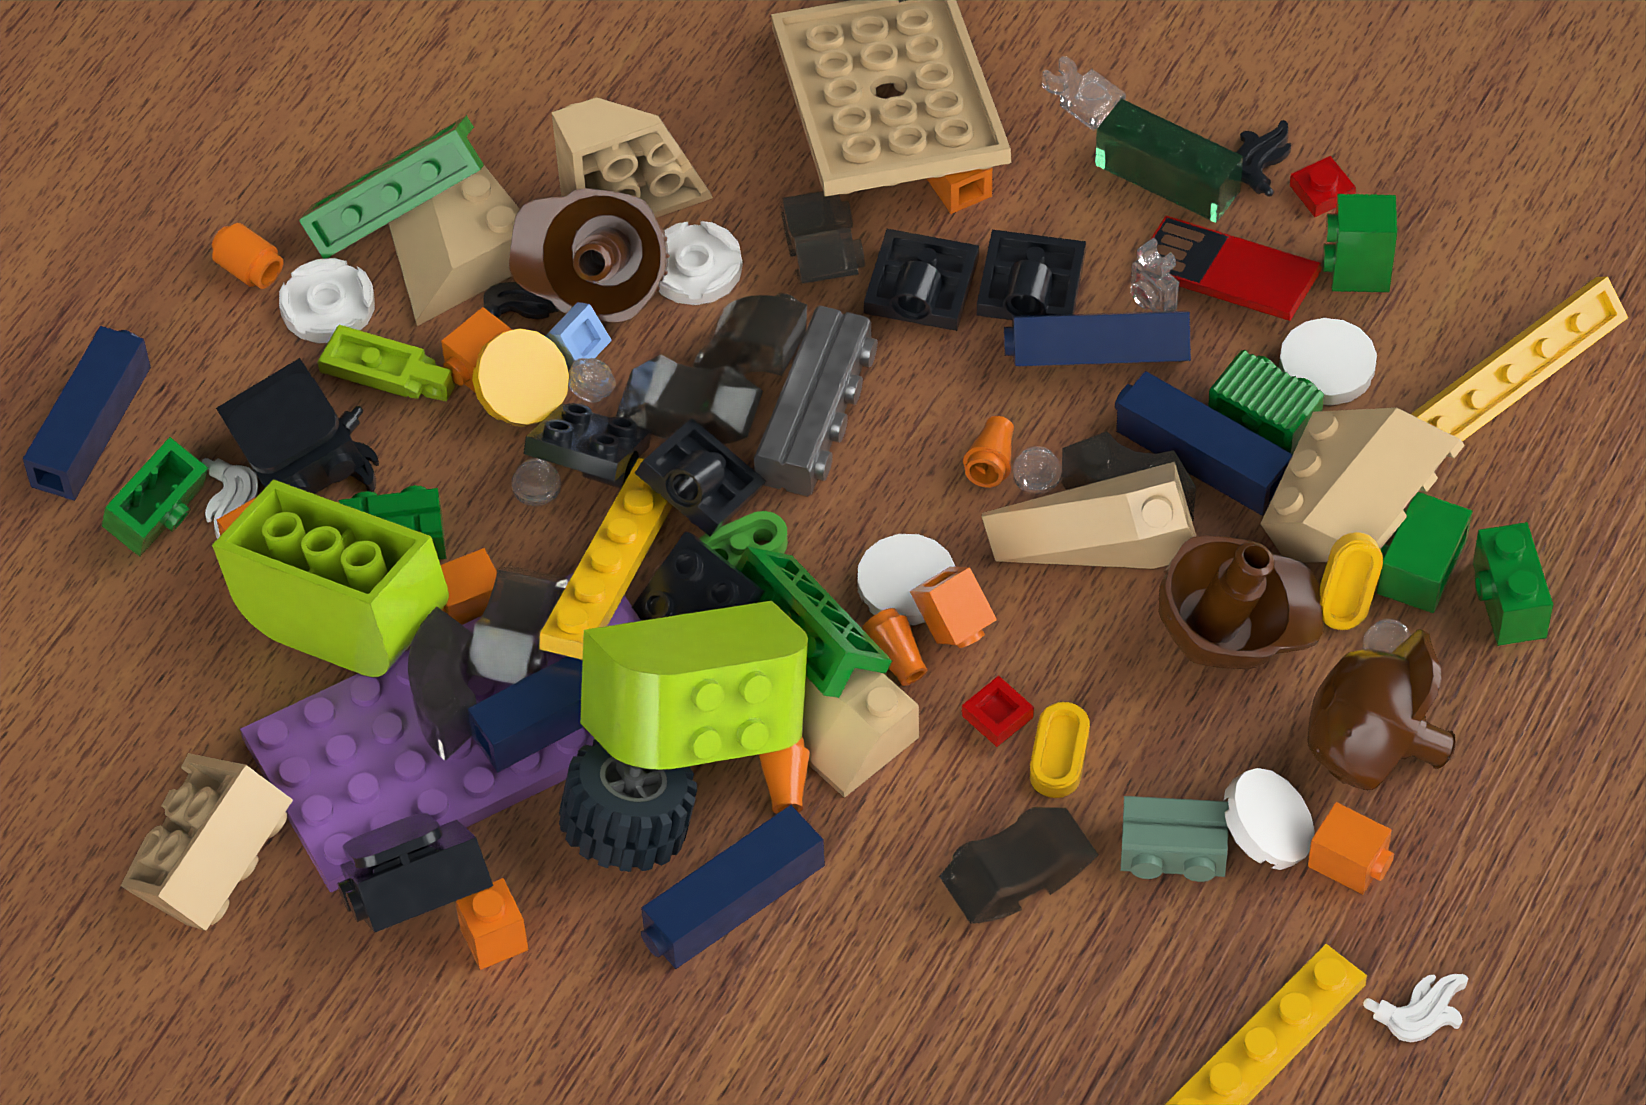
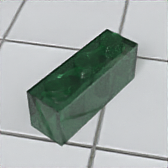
[1095,98,1243,223]

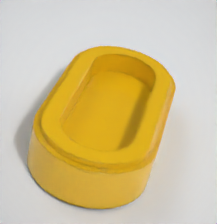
[1319,532,1383,630]
[1030,702,1090,798]

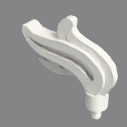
[202,458,258,539]
[1363,974,1469,1043]

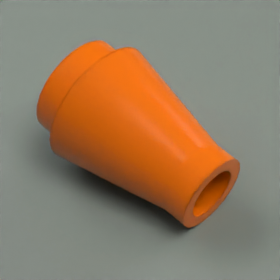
[963,416,1014,488]
[862,608,928,686]
[759,737,810,814]

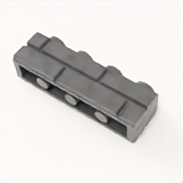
[754,305,878,497]

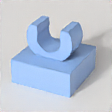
[545,302,612,372]

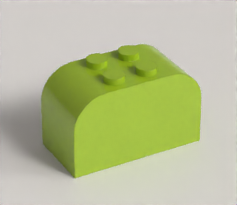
[212,479,449,677]
[580,601,808,770]

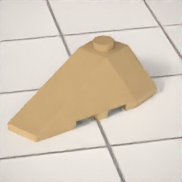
[982,462,1196,569]
[802,668,919,798]

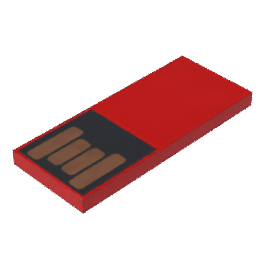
[1134,215,1321,321]

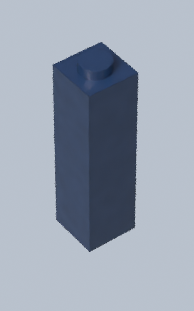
[1003,311,1191,366]
[23,326,151,501]
[1114,371,1292,516]
[468,656,584,773]
[641,805,825,969]

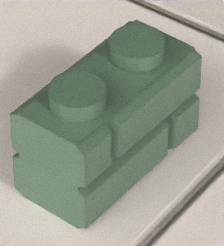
[1120,796,1229,882]

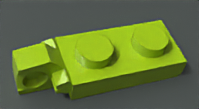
[317,325,455,402]

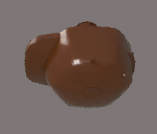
[509,188,670,322]
[1158,535,1324,670]
[1307,629,1456,791]

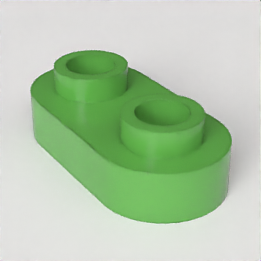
[699,511,788,567]

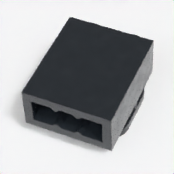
[216,358,365,494]
[337,813,493,933]

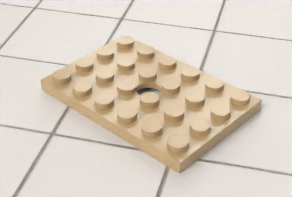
[771,0,1011,196]

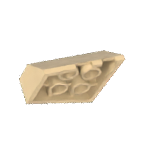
[552,97,713,218]
[388,165,520,326]
[1261,408,1465,563]
[121,753,293,931]

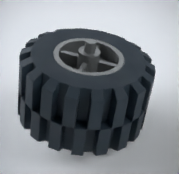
[558,739,697,872]

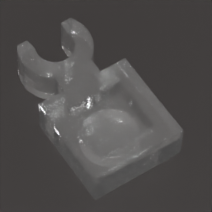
[1042,56,1126,131]
[1130,238,1179,312]

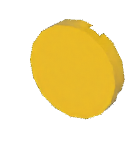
[472,328,569,427]

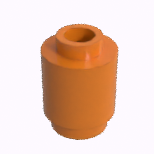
[212,223,284,289]

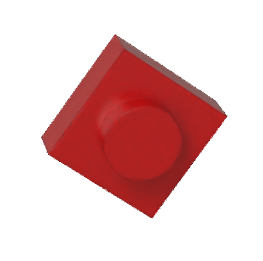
[1289,156,1356,217]
[962,675,1034,747]

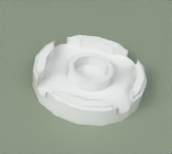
[659,221,743,305]
[279,258,375,343]
[1279,318,1377,406]
[857,534,956,625]
[1224,768,1315,870]

